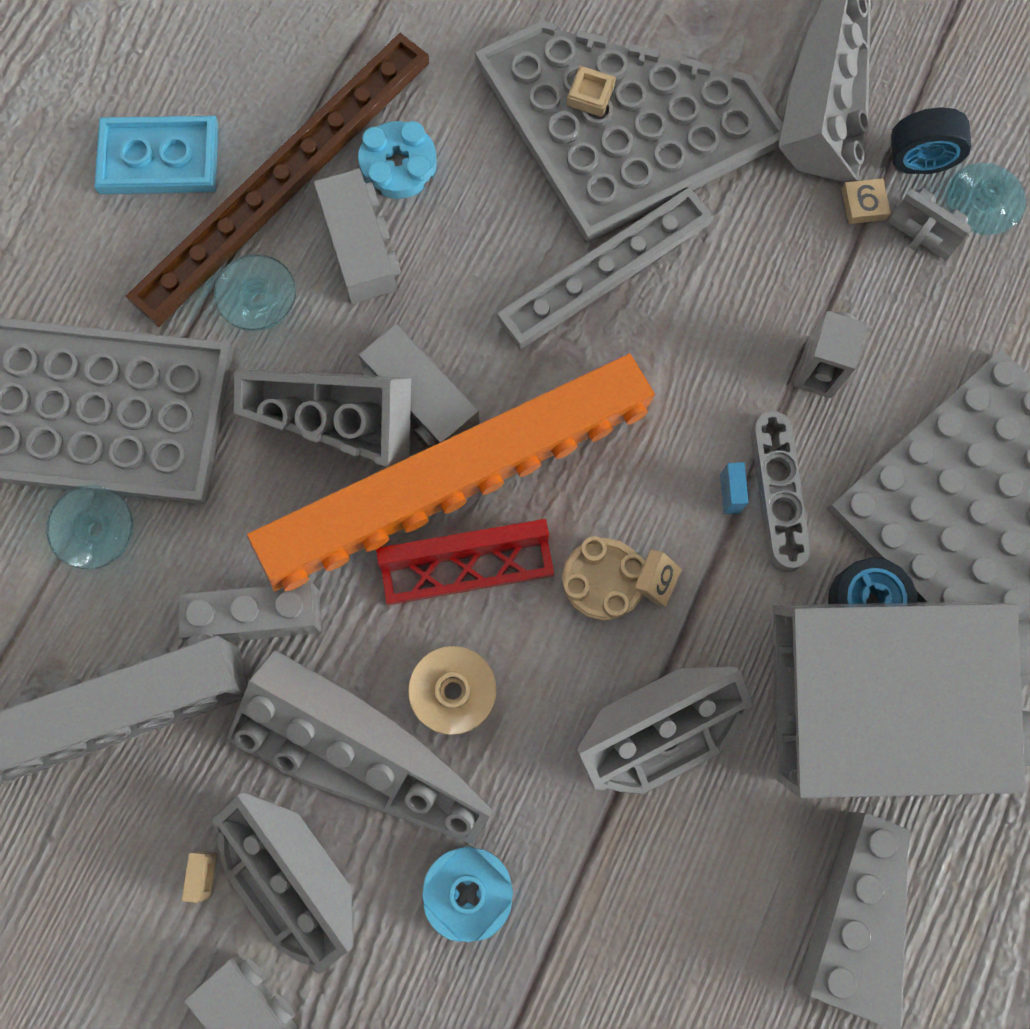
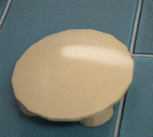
[562,536,645,621]

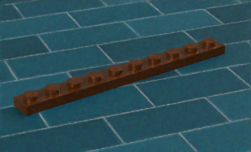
[126,32,429,327]

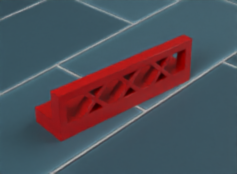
[376,519,554,605]

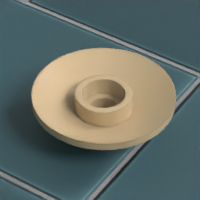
[408,646,496,735]

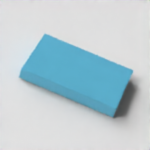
[94,116,219,194]

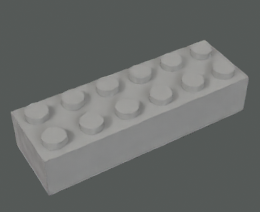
[0,633,249,785]

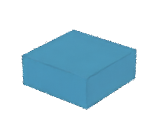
[720,462,749,514]

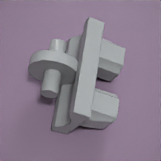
[888,188,972,261]

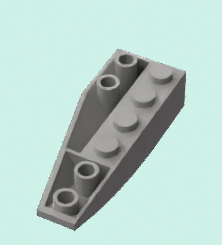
[778,0,871,182]
[226,650,493,844]

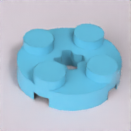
[358,121,437,199]
[422,846,513,942]

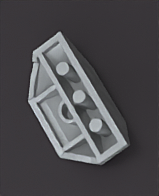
[576,666,753,794]
[212,792,353,974]

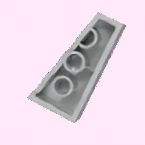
[234,370,411,467]
[796,812,910,1029]

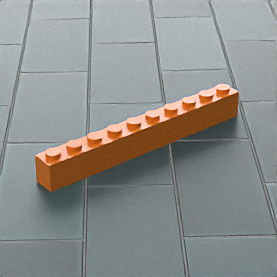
[247,353,655,592]

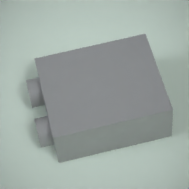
[772,601,1030,798]

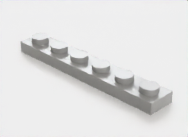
[497,187,714,350]

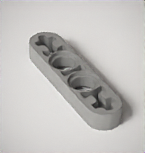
[751,411,811,572]

